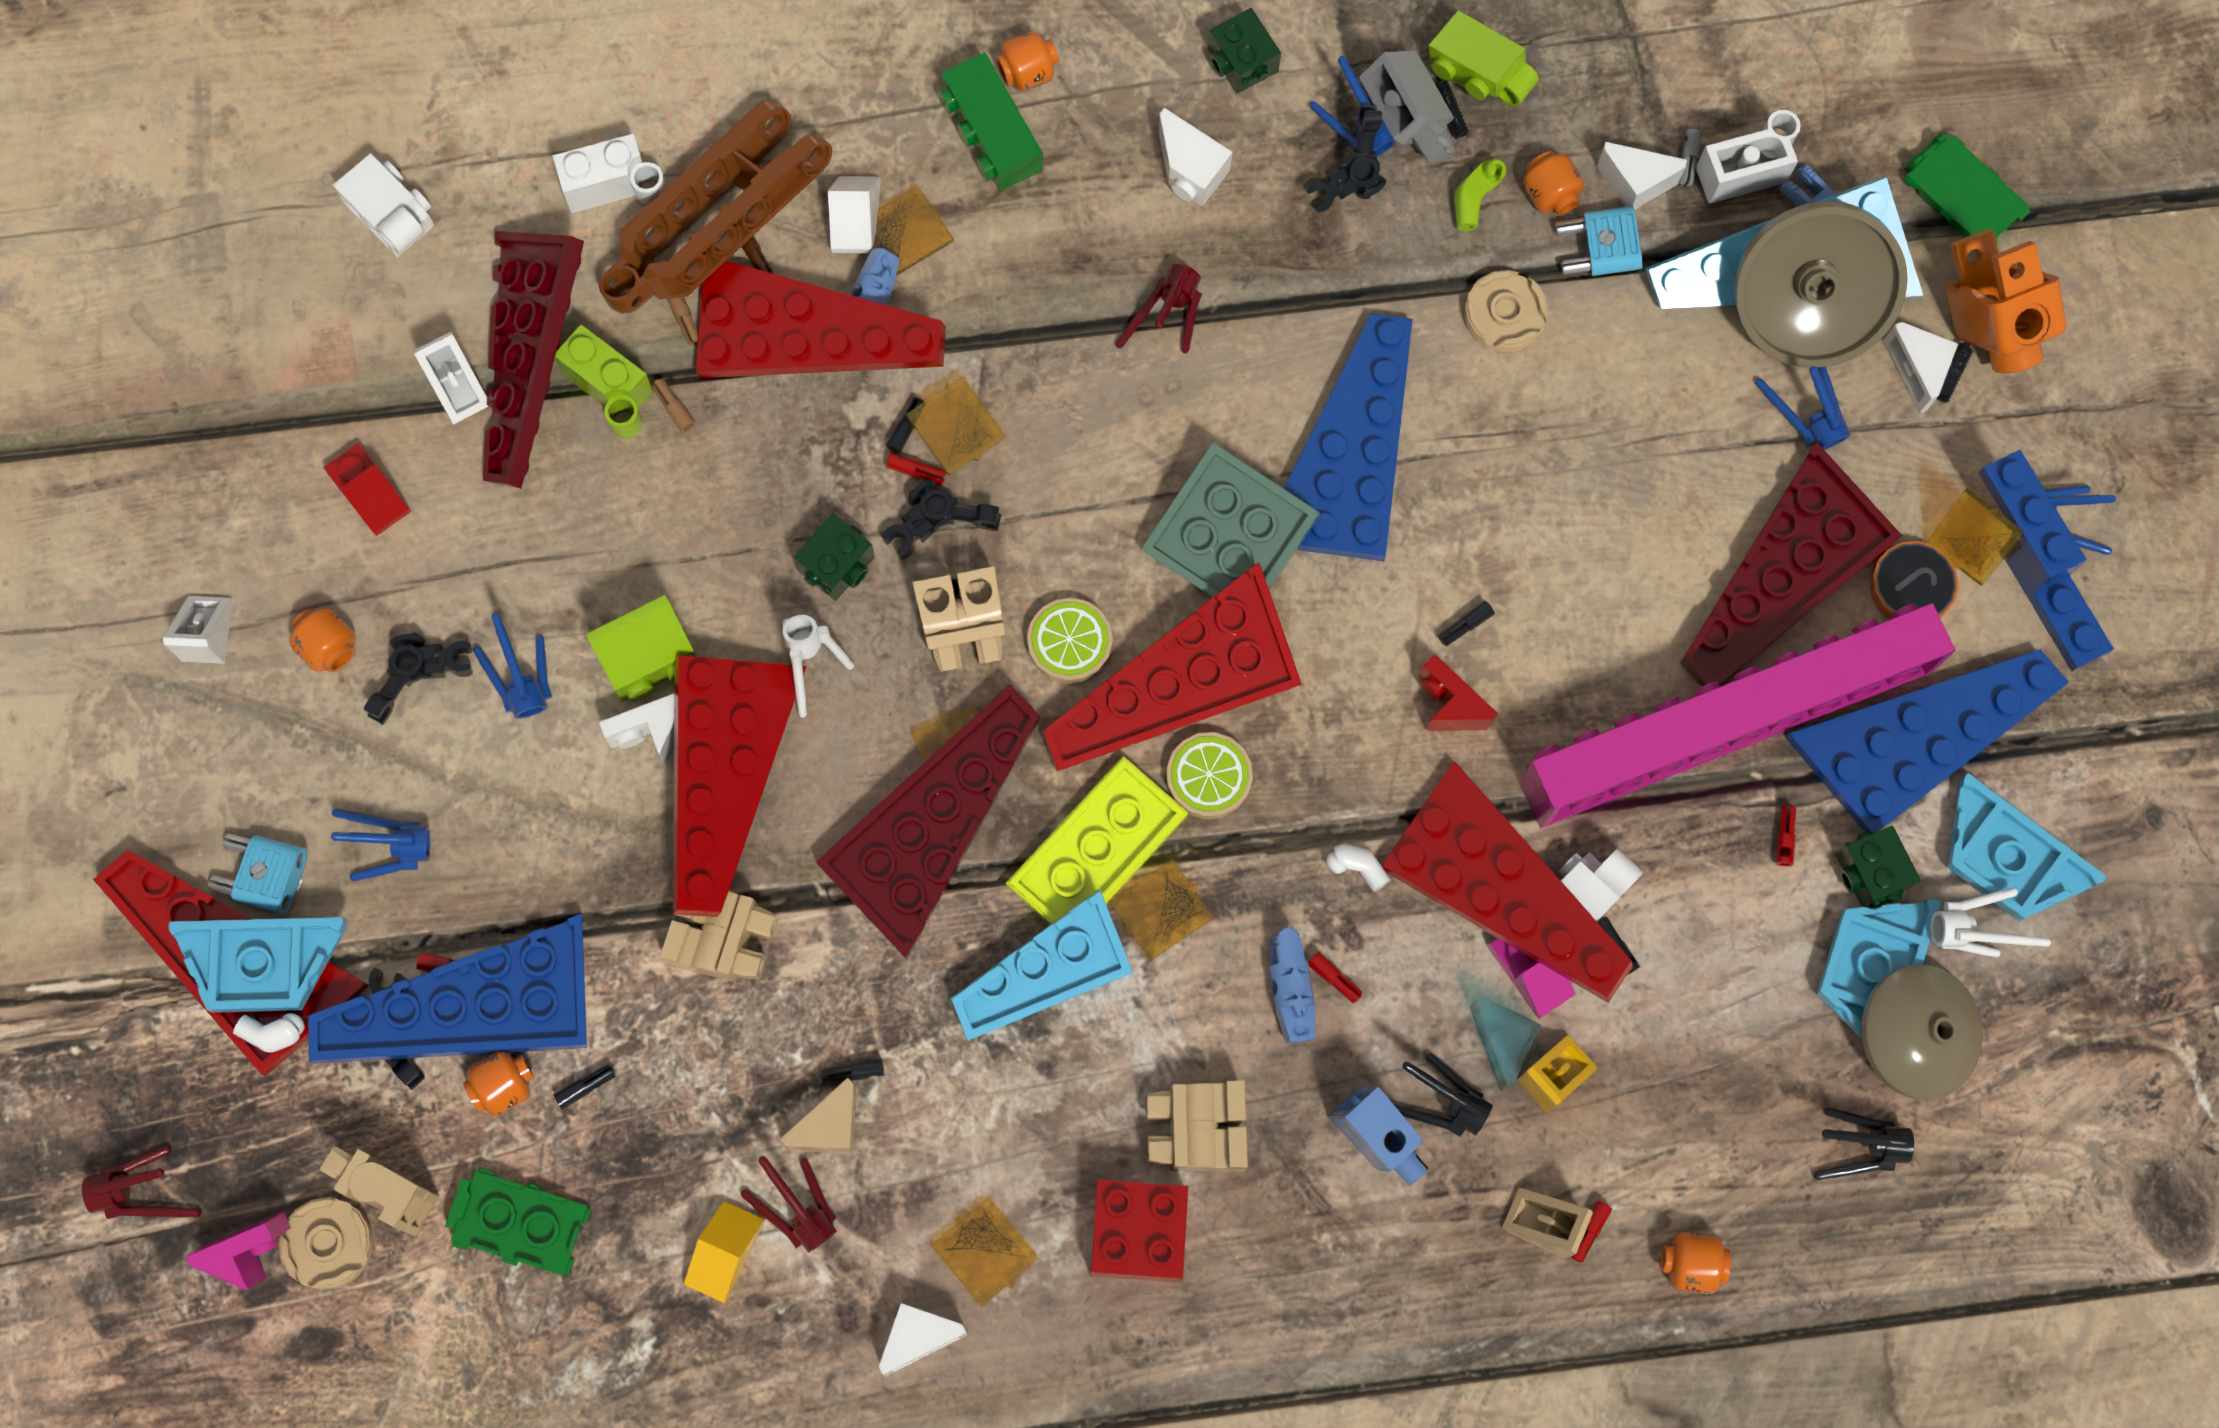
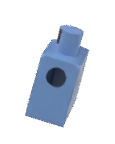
[1327,1086,1429,1186]

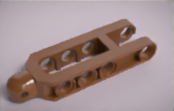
[599,99,833,314]

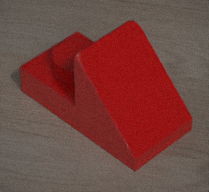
[323,443,411,536]
[1418,654,1498,731]

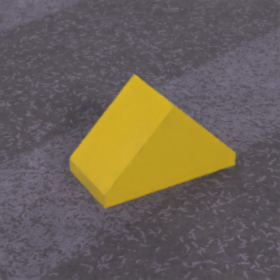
[1517,1035,1598,1113]
[684,1201,765,1304]

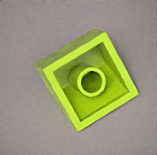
[586,595,696,702]

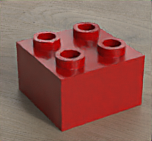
[1091,1180,1189,1282]

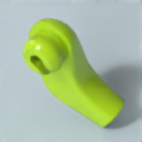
[1454,158,1507,231]

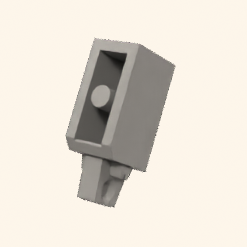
[1359,50,1455,163]

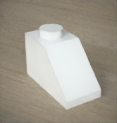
[1159,108,1233,207]

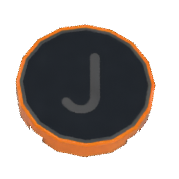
[1870,541,1959,619]

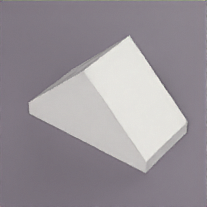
[1597,142,1687,209]
[828,176,881,253]
[1883,322,1958,413]
[413,332,489,425]
[163,596,232,664]
[879,1303,968,1377]

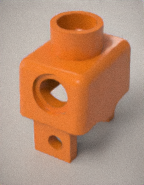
[1944,229,2066,373]

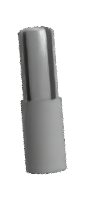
[1679,129,1702,187]

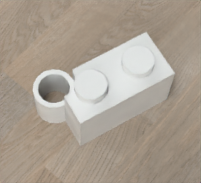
[1695,110,1801,204]
[552,133,667,213]
[333,153,434,258]
[1558,848,1644,921]

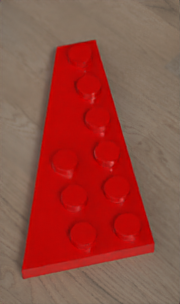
[696,261,946,378]
[1042,562,1302,772]
[673,655,807,917]
[1382,761,1633,1003]
[93,850,369,1077]

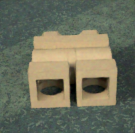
[912,566,1005,672]
[659,891,779,983]
[1145,1080,1248,1172]
[320,1146,439,1236]

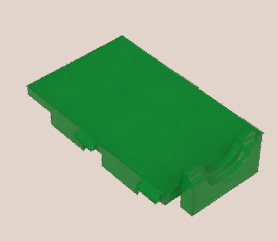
[1904,132,2030,244]
[444,1167,592,1276]

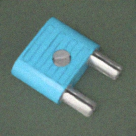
[1555,206,1642,276]
[208,833,307,915]

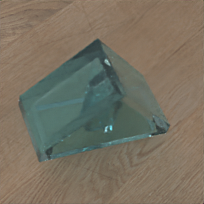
[1469,997,1541,1090]

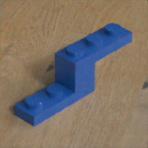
[1978,450,2114,672]

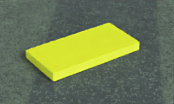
[1006,756,1188,925]

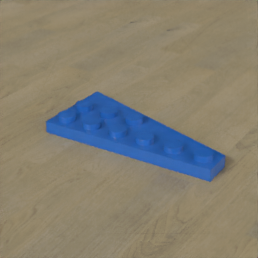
[1284,314,1413,561]
[1785,649,2069,833]
[308,914,587,1064]

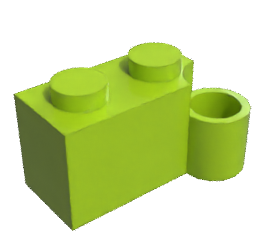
[1429,10,1539,107]
[555,324,653,439]

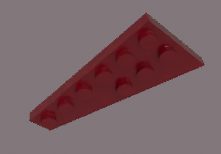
[483,231,584,489]
[1680,441,1903,687]
[816,684,1040,960]

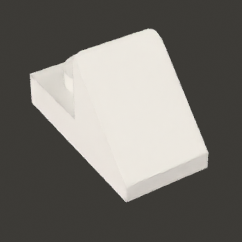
[599,693,675,763]

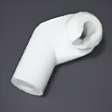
[1326,843,1391,892]
[233,1013,305,1053]

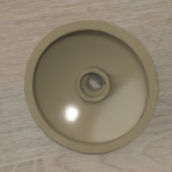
[1861,964,1983,1099]

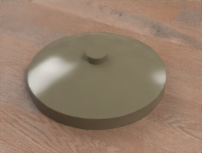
[1734,201,1908,368]

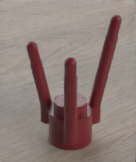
[1116,264,1202,354]
[82,1146,202,1219]
[740,1156,837,1253]

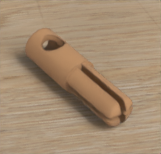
[667,297,699,345]
[652,379,696,433]

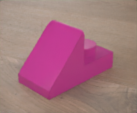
[1487,938,1575,1020]
[186,1212,291,1290]

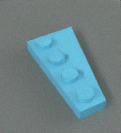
[950,889,1133,1040]

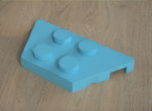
[1947,773,2107,922]
[1816,899,1941,1039]
[169,917,347,1013]

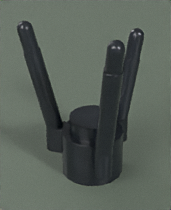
[1394,1053,1493,1137]
[1813,1107,1914,1180]

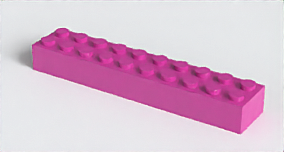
[1519,603,1956,829]

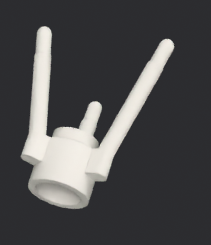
[782,615,854,718]
[1930,888,2051,957]

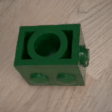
[1207,7,1281,94]
[793,513,875,601]
[1835,825,1921,907]

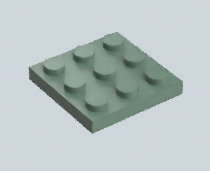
[1141,442,1321,597]

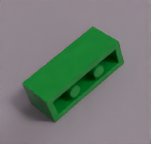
[938,52,1043,192]

